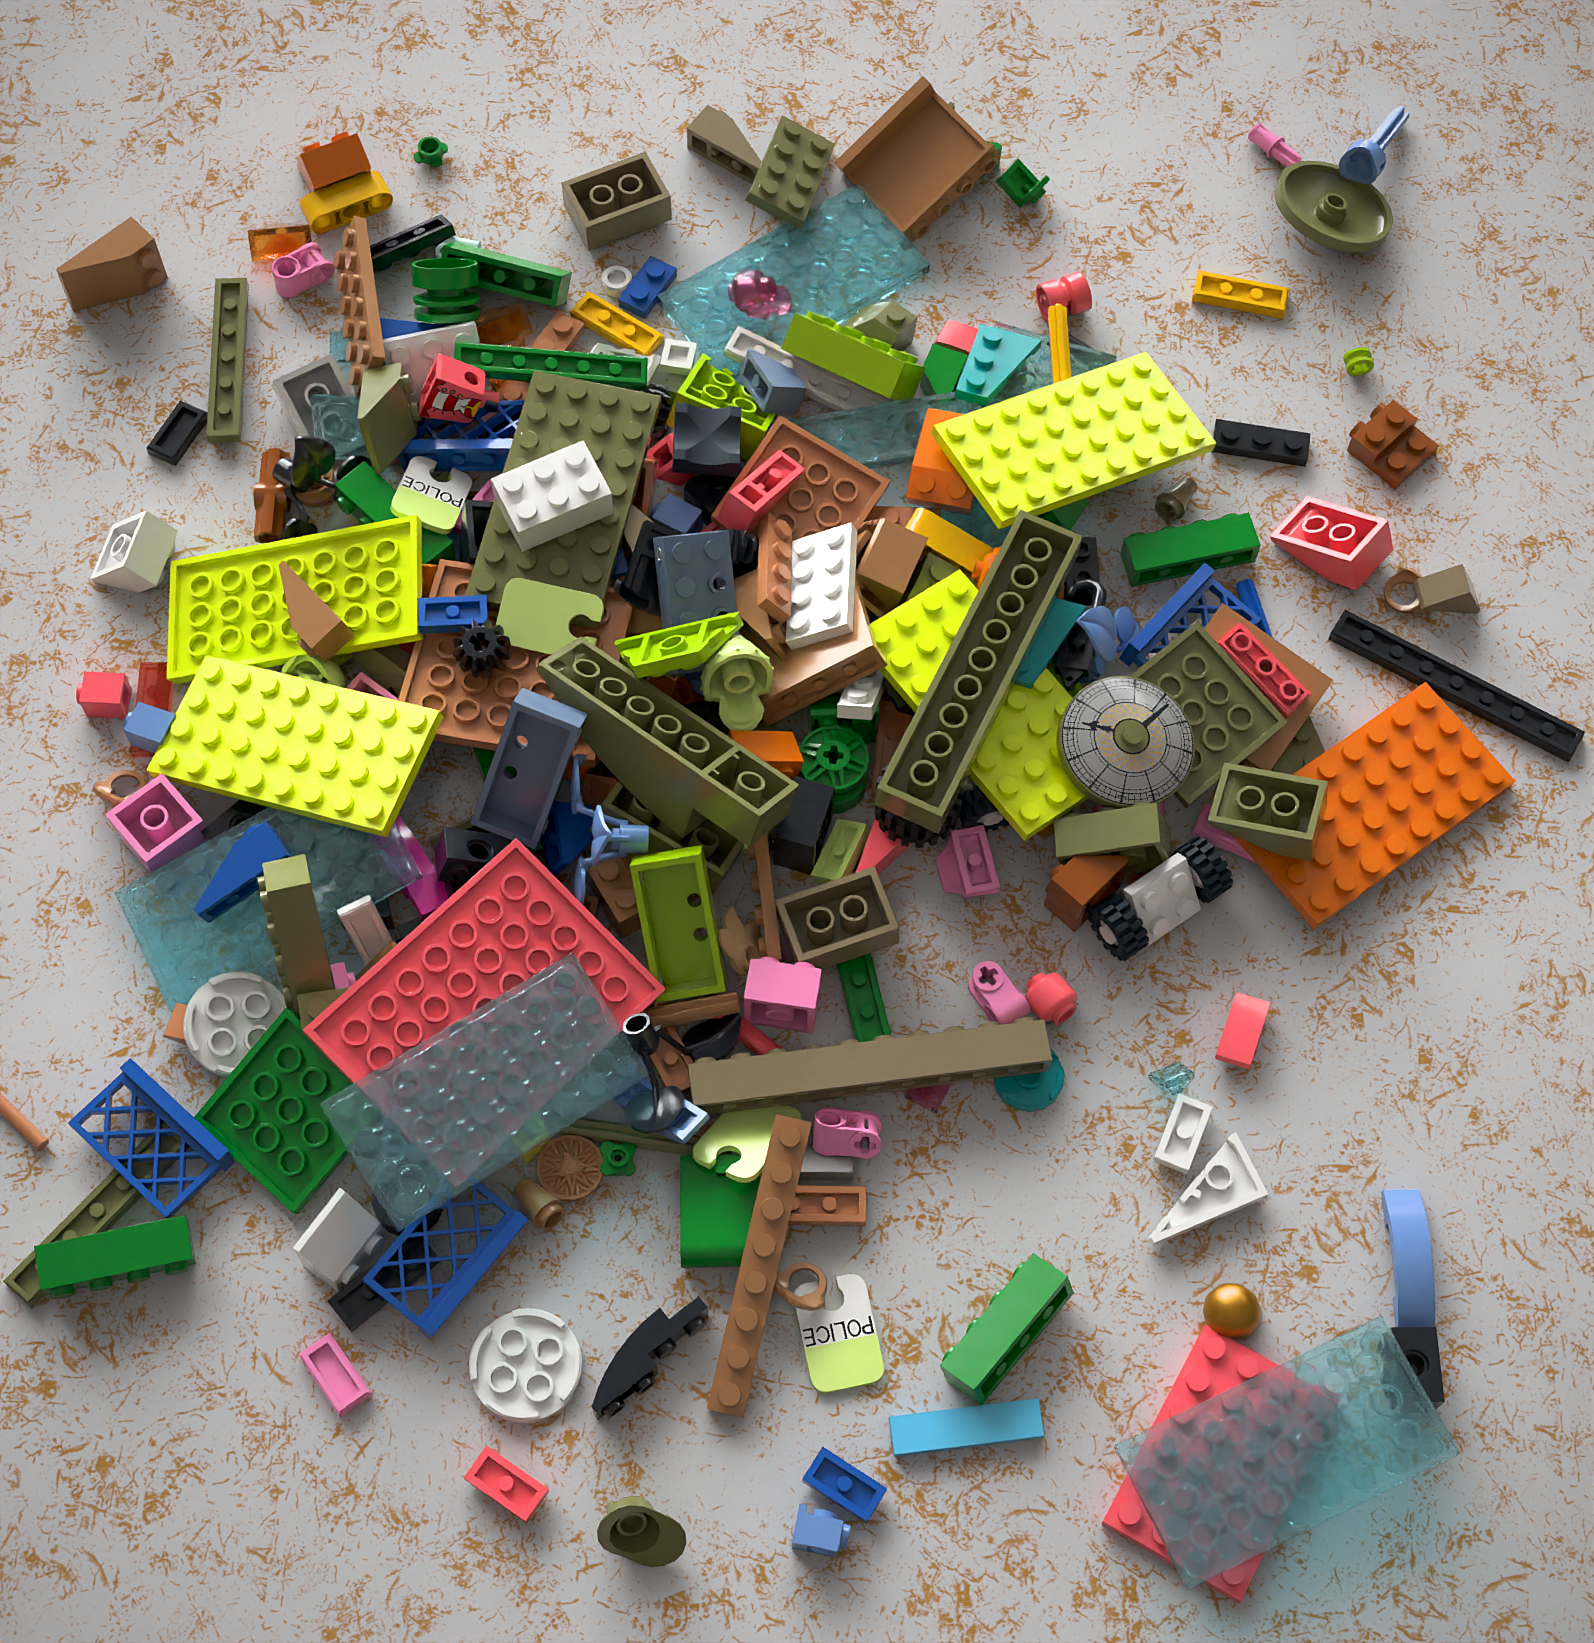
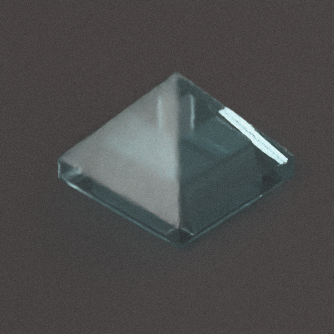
[1148,1062,1195,1097]

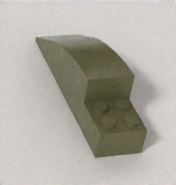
[537,636,799,847]

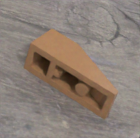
[279,560,355,663]

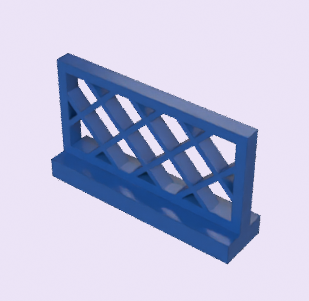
[397,400,525,472]
[1119,563,1262,667]
[68,1058,235,1219]
[362,1176,528,1340]

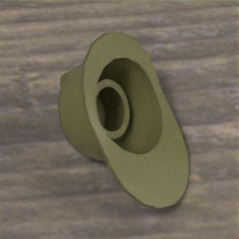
[597,1496,687,1567]

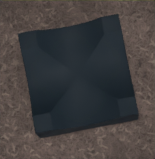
[672,402,741,477]

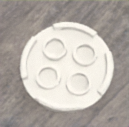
[183,972,291,1077]
[469,1308,583,1423]

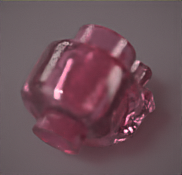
[728,270,793,319]

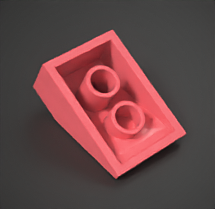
[1270,496,1394,590]

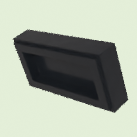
[146,400,208,466]

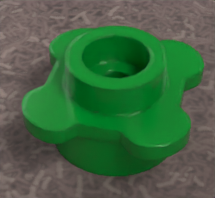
[413,136,448,167]
[600,1141,636,1177]

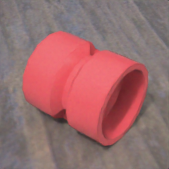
[1036,271,1092,323]

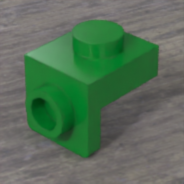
[995,158,1050,208]

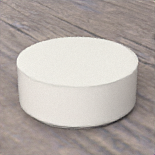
[601,266,632,297]

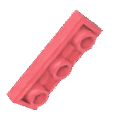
[1217,622,1311,719]

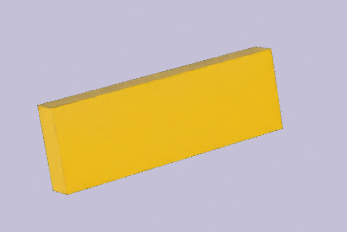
[1192,270,1289,319]
[570,291,664,356]

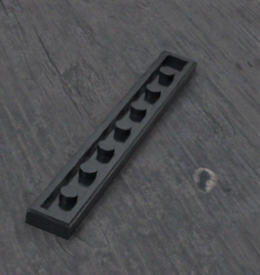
[1328,609,1585,763]

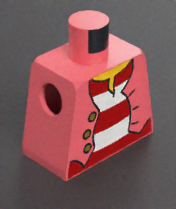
[419,353,500,423]

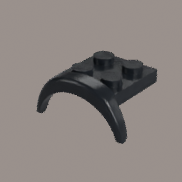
[614,520,682,617]

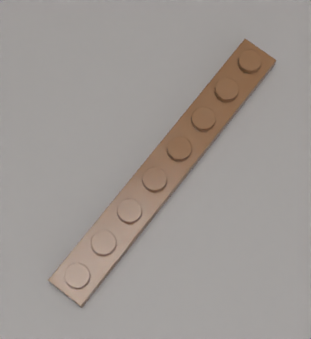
[707,1114,812,1418]

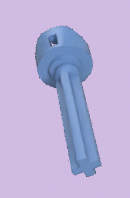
[1339,106,1410,184]

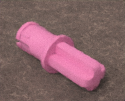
[1248,123,1302,168]

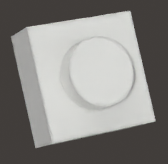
[660,339,697,376]

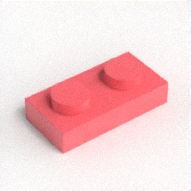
[463,1445,549,1524]

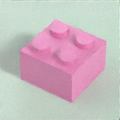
[105,773,206,879]
[744,957,822,1034]

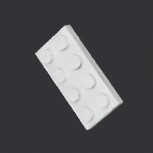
[786,522,857,650]

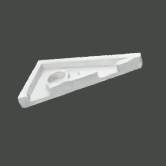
[1148,1132,1268,1247]

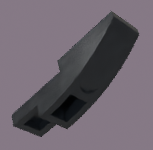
[592,1296,709,1420]

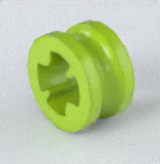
[1343,347,1374,376]

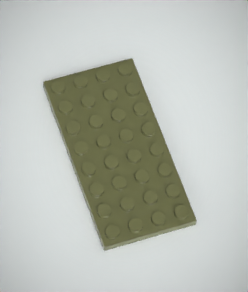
[465,371,661,629]

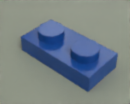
[618,255,677,319]
[418,595,488,634]
[802,1447,887,1524]

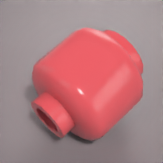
[1025,972,1077,1025]

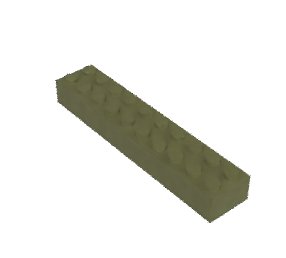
[874,510,1083,834]

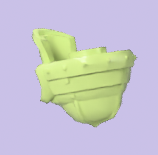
[700,633,774,731]

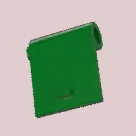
[680,1155,762,1268]

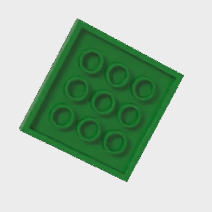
[194,1008,381,1214]

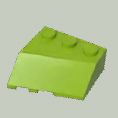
[666,353,777,461]

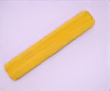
[1048,304,1071,384]

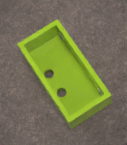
[781,311,926,403]
[630,845,728,1003]

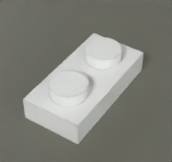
[1153,1093,1213,1175]

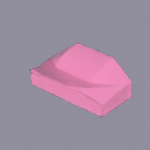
[936,825,1000,898]

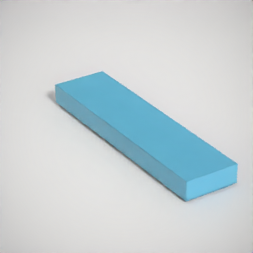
[888,1398,1044,1457]

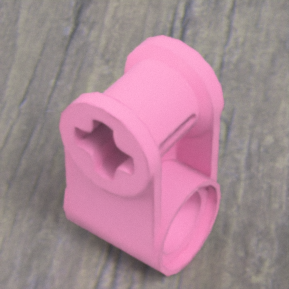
[272,242,335,298]
[968,961,1031,1025]
[812,1107,882,1159]

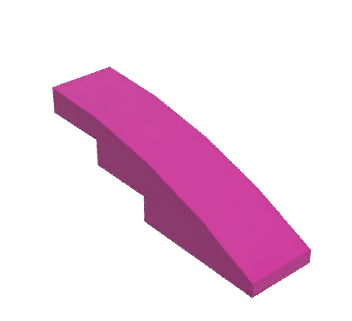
[366,815,448,921]

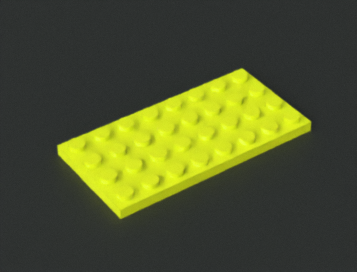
[931,352,1216,530]
[167,514,423,684]
[870,569,1089,841]
[147,655,444,837]

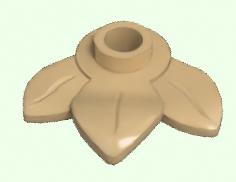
[718,906,761,976]

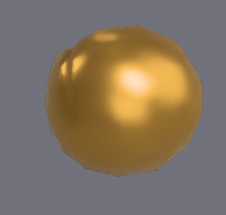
[1203,1283,1262,1340]

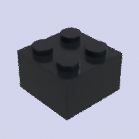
[769,776,835,875]

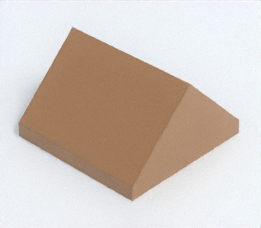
[855,519,928,611]

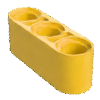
[300,170,393,234]
[905,508,994,576]

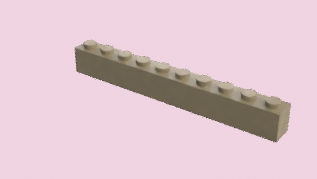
[688,1017,1052,1115]

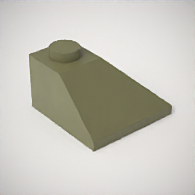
[842,301,918,351]

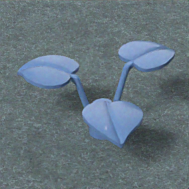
[1076,606,1141,684]
[569,754,649,905]

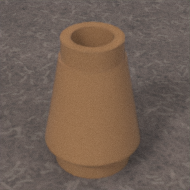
[513,1177,565,1231]

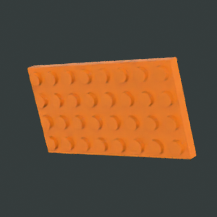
[1233,682,1516,929]

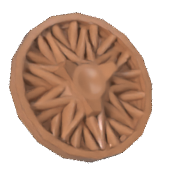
[536,1135,603,1202]

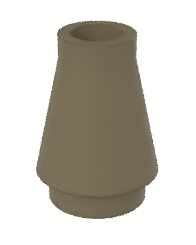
[1155,477,1198,521]

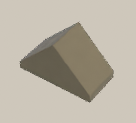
[1414,564,1480,614]

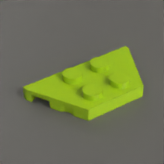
[615,611,743,678]

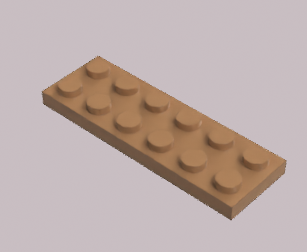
[334,216,385,400]

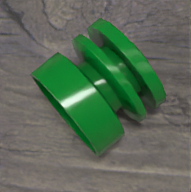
[411,258,481,325]
[797,725,869,814]

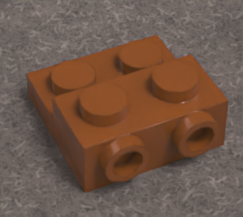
[1347,400,1439,489]

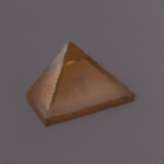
[247,223,312,262]
[468,302,533,345]

